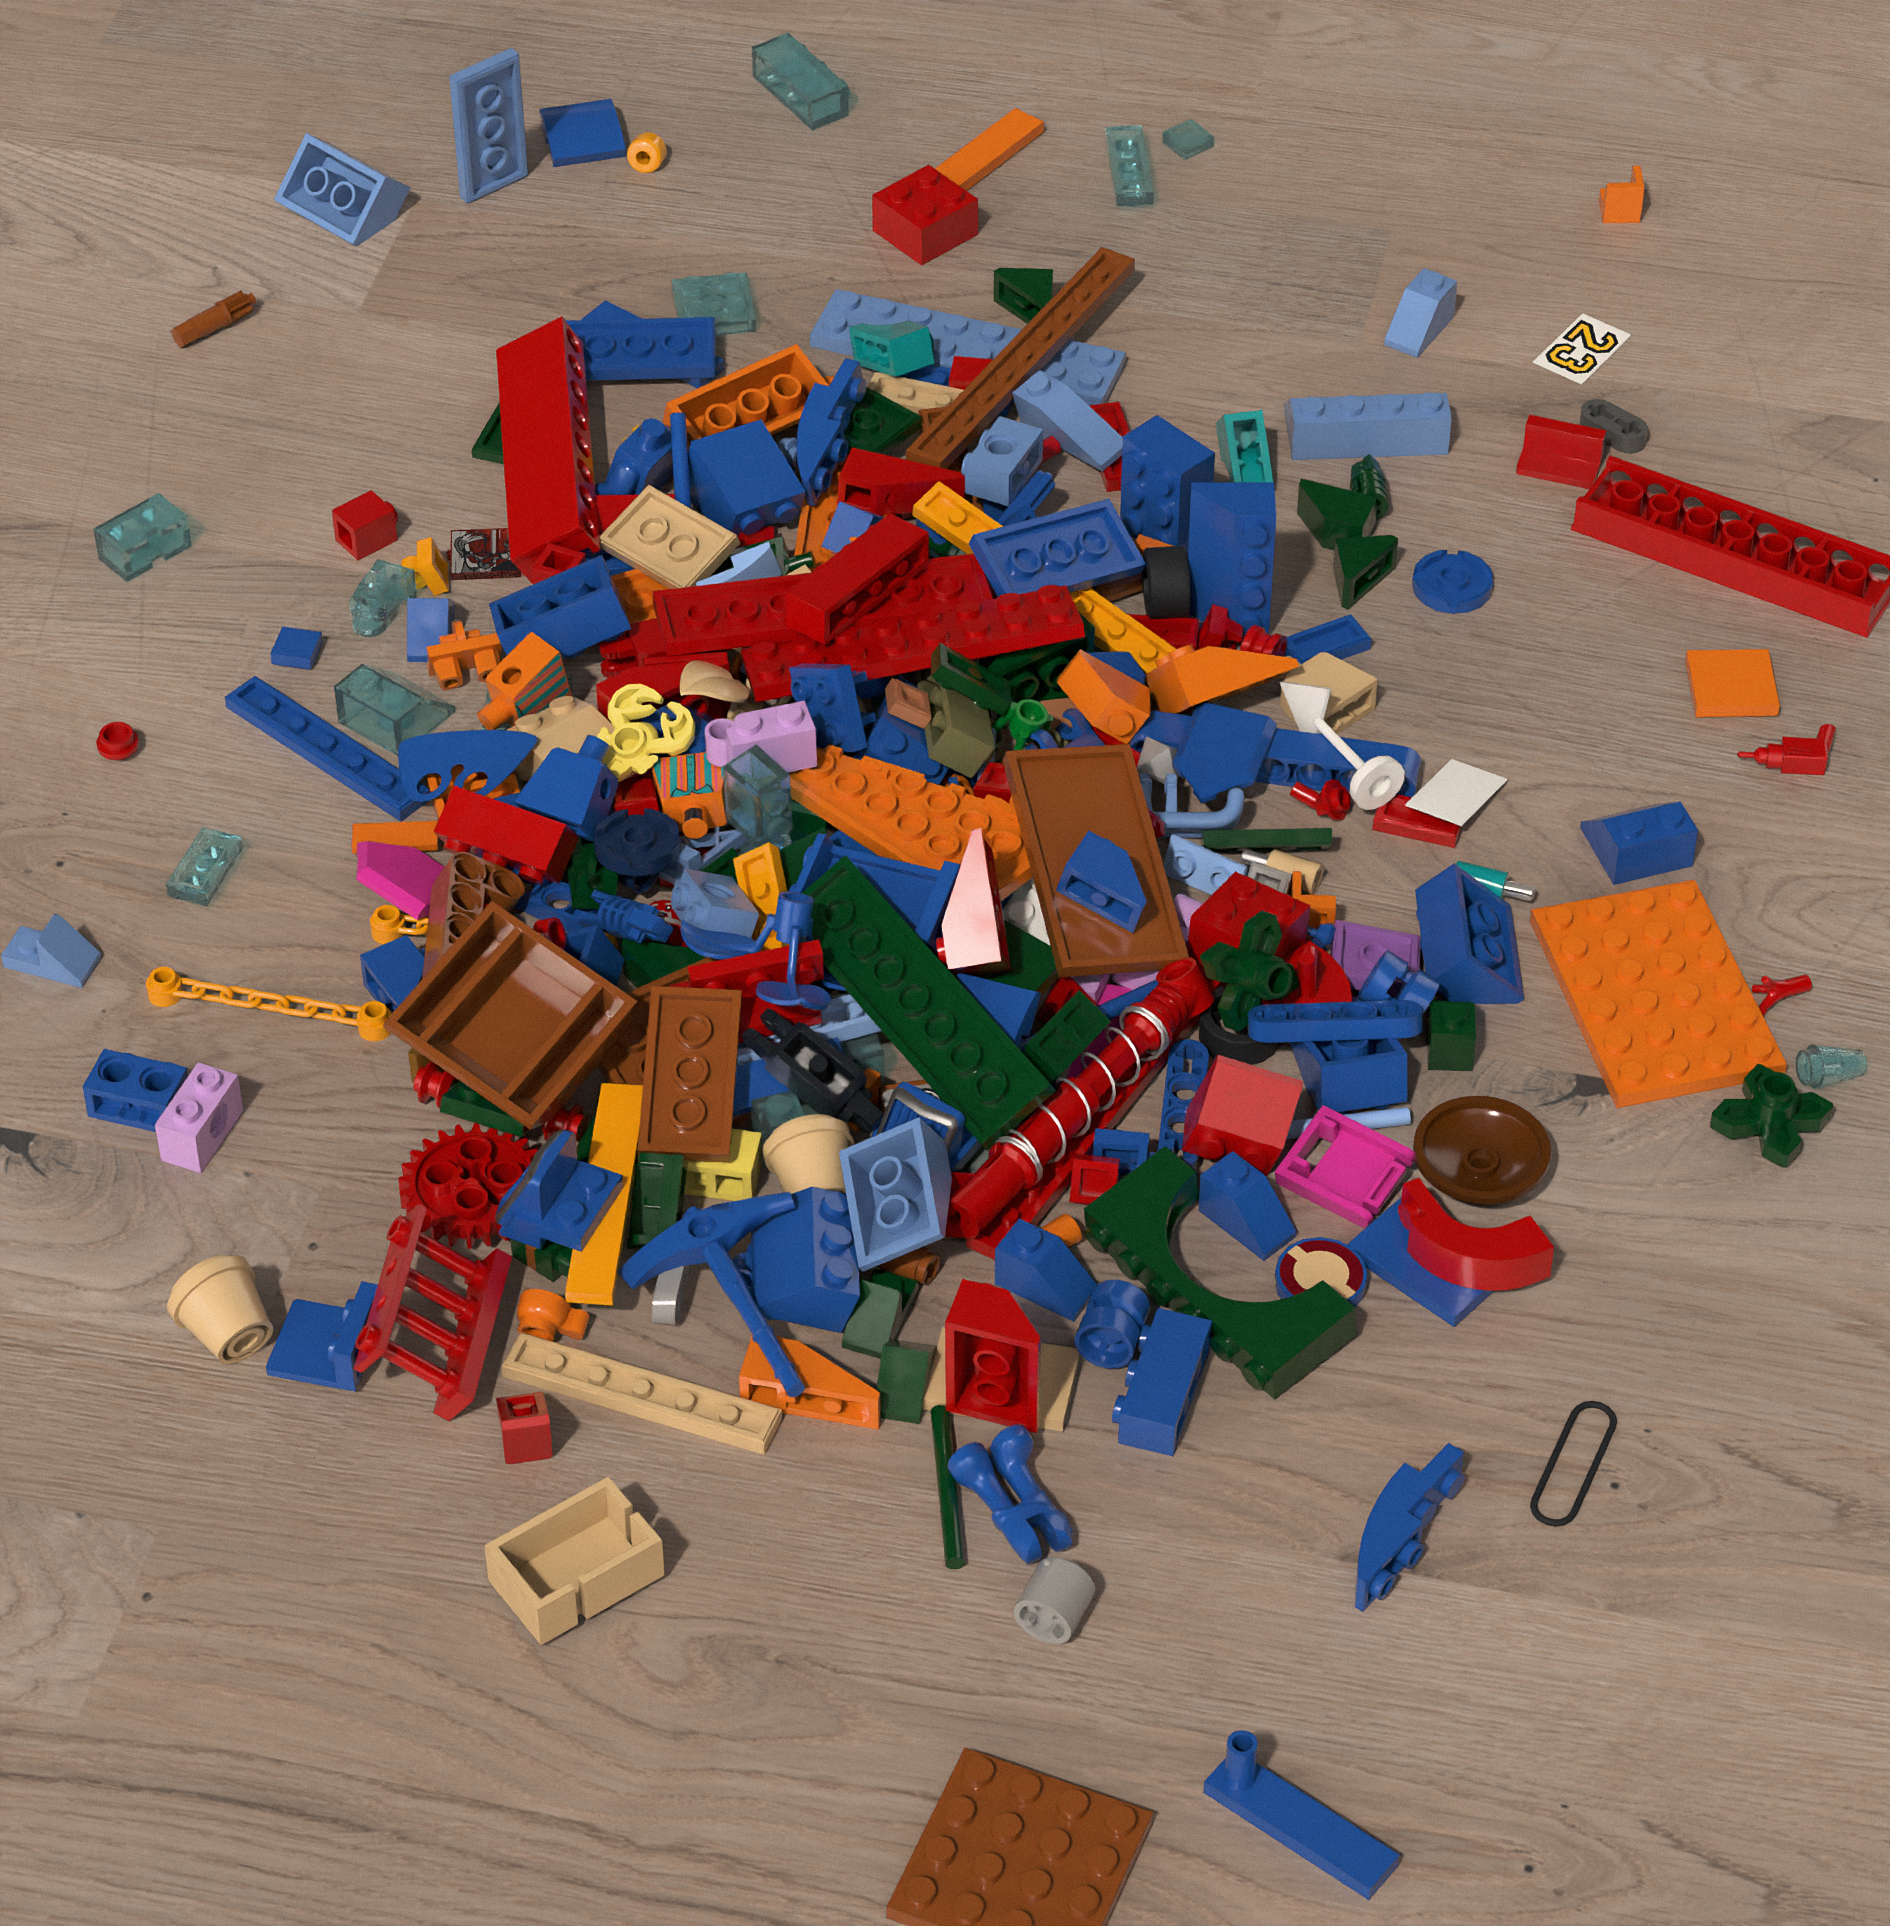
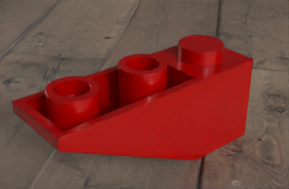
[837,447,966,516]

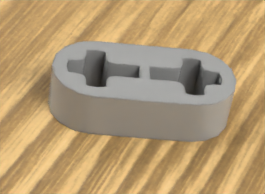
[652,1265,691,1326]

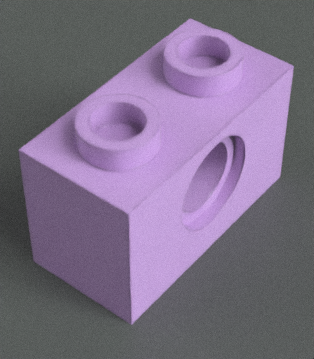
[155,1062,243,1173]

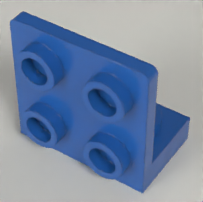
[266,1281,378,1392]

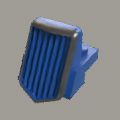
[871,1082,982,1173]
[495,1129,623,1252]

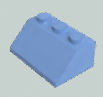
[274,133,411,246]

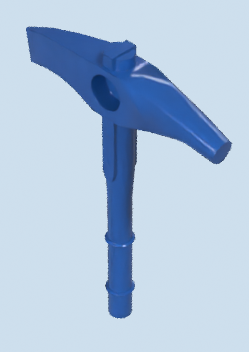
[618,1192,805,1397]

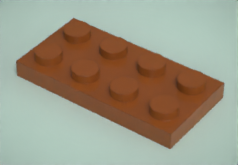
[637,986,742,1162]

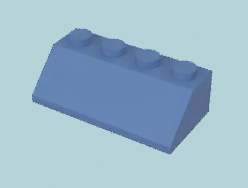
[1284,392,1452,460]

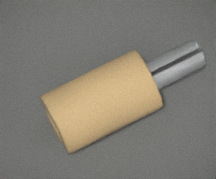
[1241,849,1324,895]

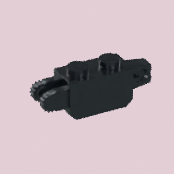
[742,1008,884,1135]

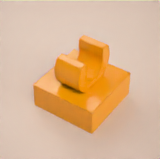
[401,537,449,596]

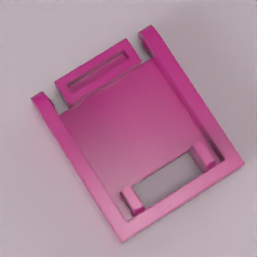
[1275,1105,1415,1228]

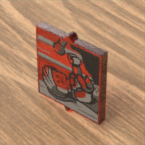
[446,528,521,580]

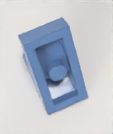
[1,914,101,988]

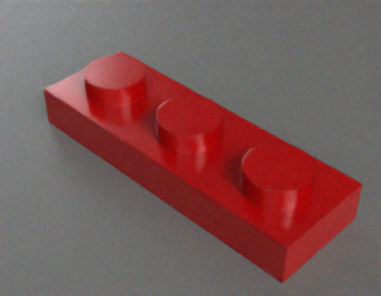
[687,939,824,996]

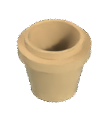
[762,1114,854,1194]
[167,1255,274,1364]

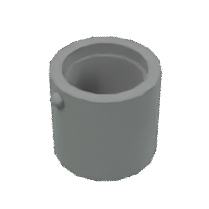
[1013,1557,1095,1644]

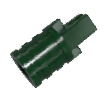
[1350,454,1389,520]

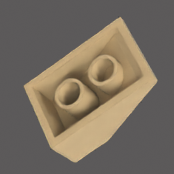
[507,696,636,782]

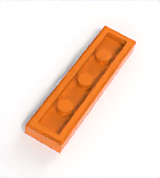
[935,108,1044,191]

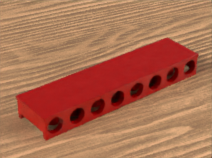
[496,316,600,583]
[1571,455,1890,638]

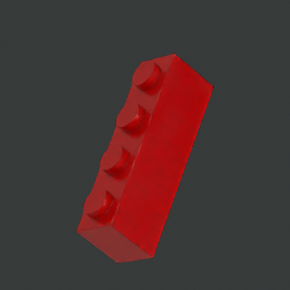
[784,513,929,645]

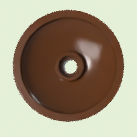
[1413,1096,1551,1204]

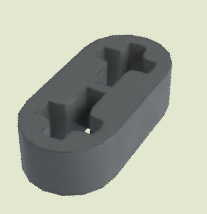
[1580,399,1648,454]

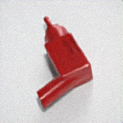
[1737,724,1836,775]

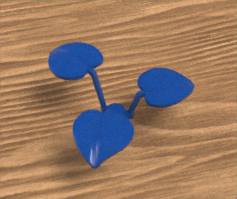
[681,892,846,1010]

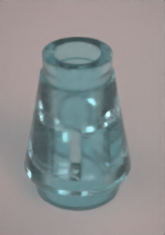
[1796,1044,1867,1089]

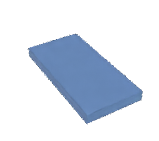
[449,48,528,204]

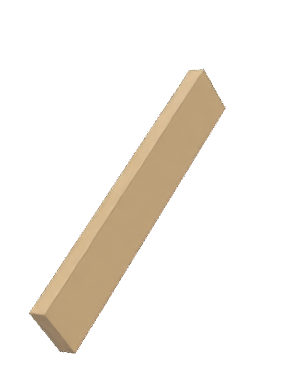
[502,1333,782,1455]

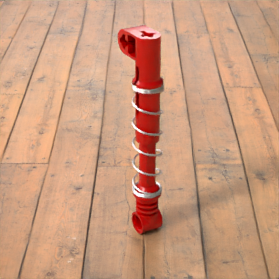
[945,957,1214,1238]

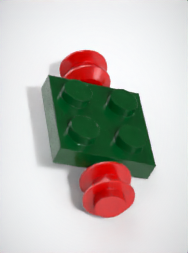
[413,1061,588,1142]

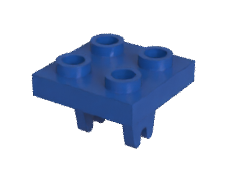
[789,663,876,752]

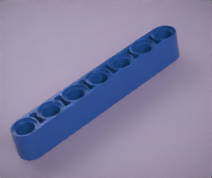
[1130,711,1421,797]

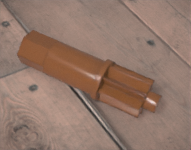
[171,290,256,348]

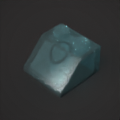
[334,664,456,756]

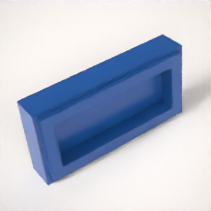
[1284,614,1372,664]

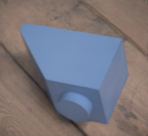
[1384,268,1457,358]

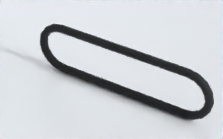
[1530,1401,1617,1527]

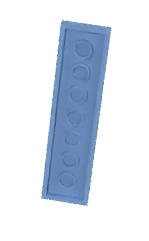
[810,289,1126,405]

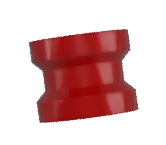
[1240,624,1287,657]

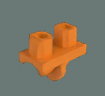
[426,620,502,691]

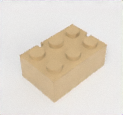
[484,1476,665,1645]

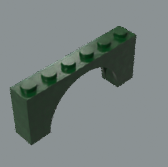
[1083,1146,1357,1400]

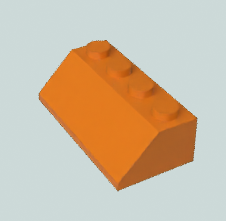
[663,344,829,452]

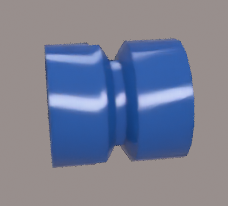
[1357,949,1440,1014]
[1075,1279,1150,1369]

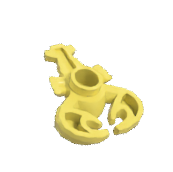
[597,684,696,797]

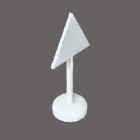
[1279,681,1405,810]

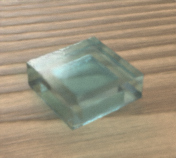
[1162,119,1214,160]

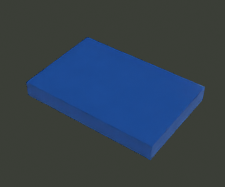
[1347,1197,1494,1327]

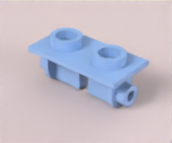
[1163,834,1249,895]

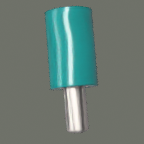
[1456,861,1535,901]

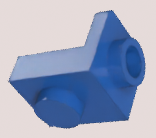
[1093,1128,1156,1175]

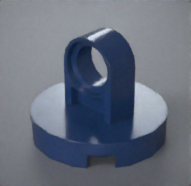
[594,808,681,894]

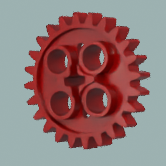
[398,1123,538,1249]

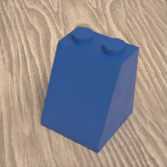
[688,419,806,536]

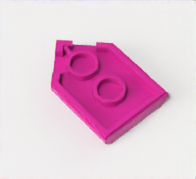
[356,841,444,920]

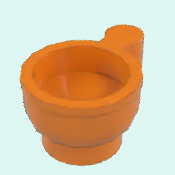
[517,1289,590,1341]

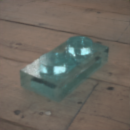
[166,827,243,906]

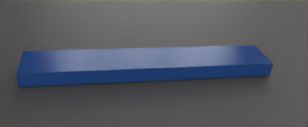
[225,676,430,822]

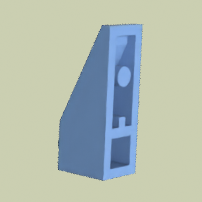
[1012,370,1123,472]

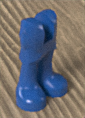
[947,1424,1073,1565]

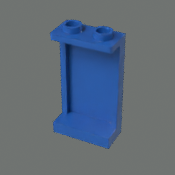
[788,833,961,959]

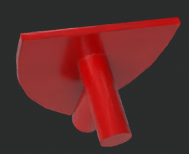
[1263,941,1352,1005]

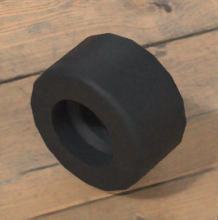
[1142,546,1191,620]

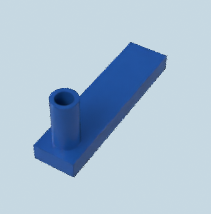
[1203,1730,1400,1900]

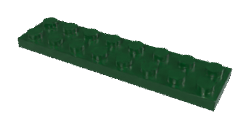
[802,855,1056,1151]

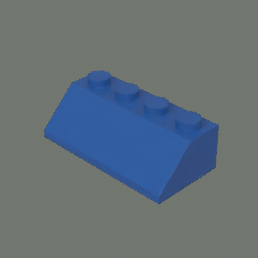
[1188,482,1277,639]

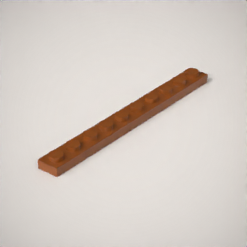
[906,247,1135,469]

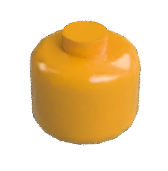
[627,132,667,173]

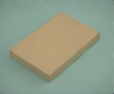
[599,485,740,589]
[923,1327,1080,1432]

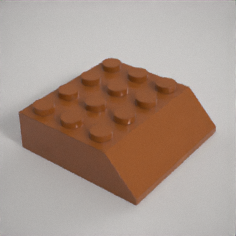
[383,901,637,1130]

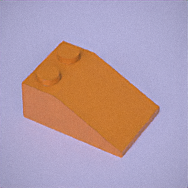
[1145,644,1299,714]

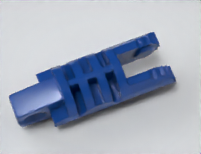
[578,889,673,943]

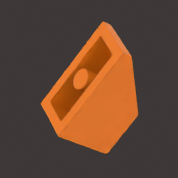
[1057,649,1150,744]

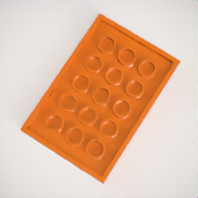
[1530,879,1787,1108]

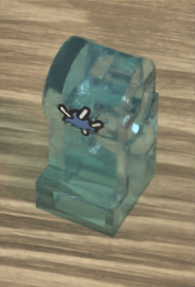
[349,559,417,637]

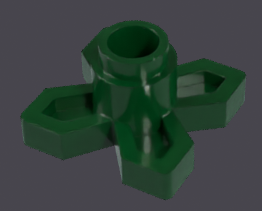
[1200,911,1299,1031]
[1710,1064,1833,1168]

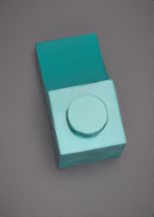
[848,320,934,377]
[1215,410,1273,482]

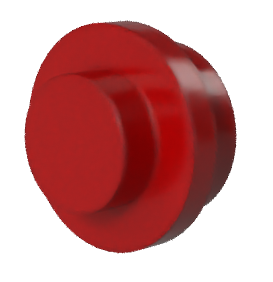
[96,722,139,760]

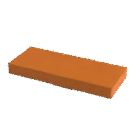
[352,821,438,854]

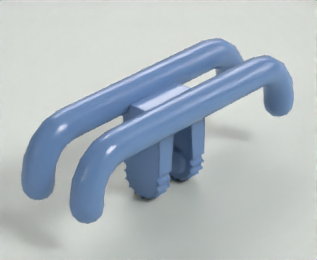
[1140,774,1244,838]

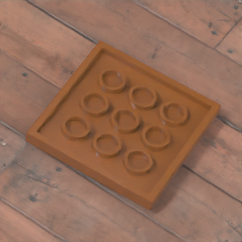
[886,1747,1153,1926]

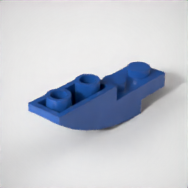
[796,358,866,506]
[1355,1443,1465,1612]

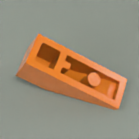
[739,1335,881,1430]

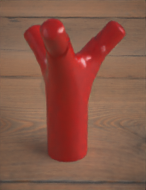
[1752,974,1812,1017]

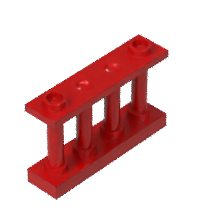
[353,1204,512,1421]

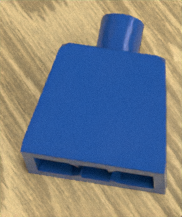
[515,735,618,842]

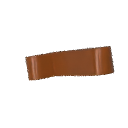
[422,852,525,979]

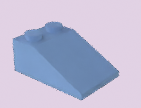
[839,1117,952,1271]

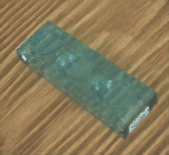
[1105,125,1154,207]

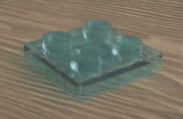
[671,272,756,336]

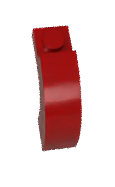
[1398,1178,1554,1291]

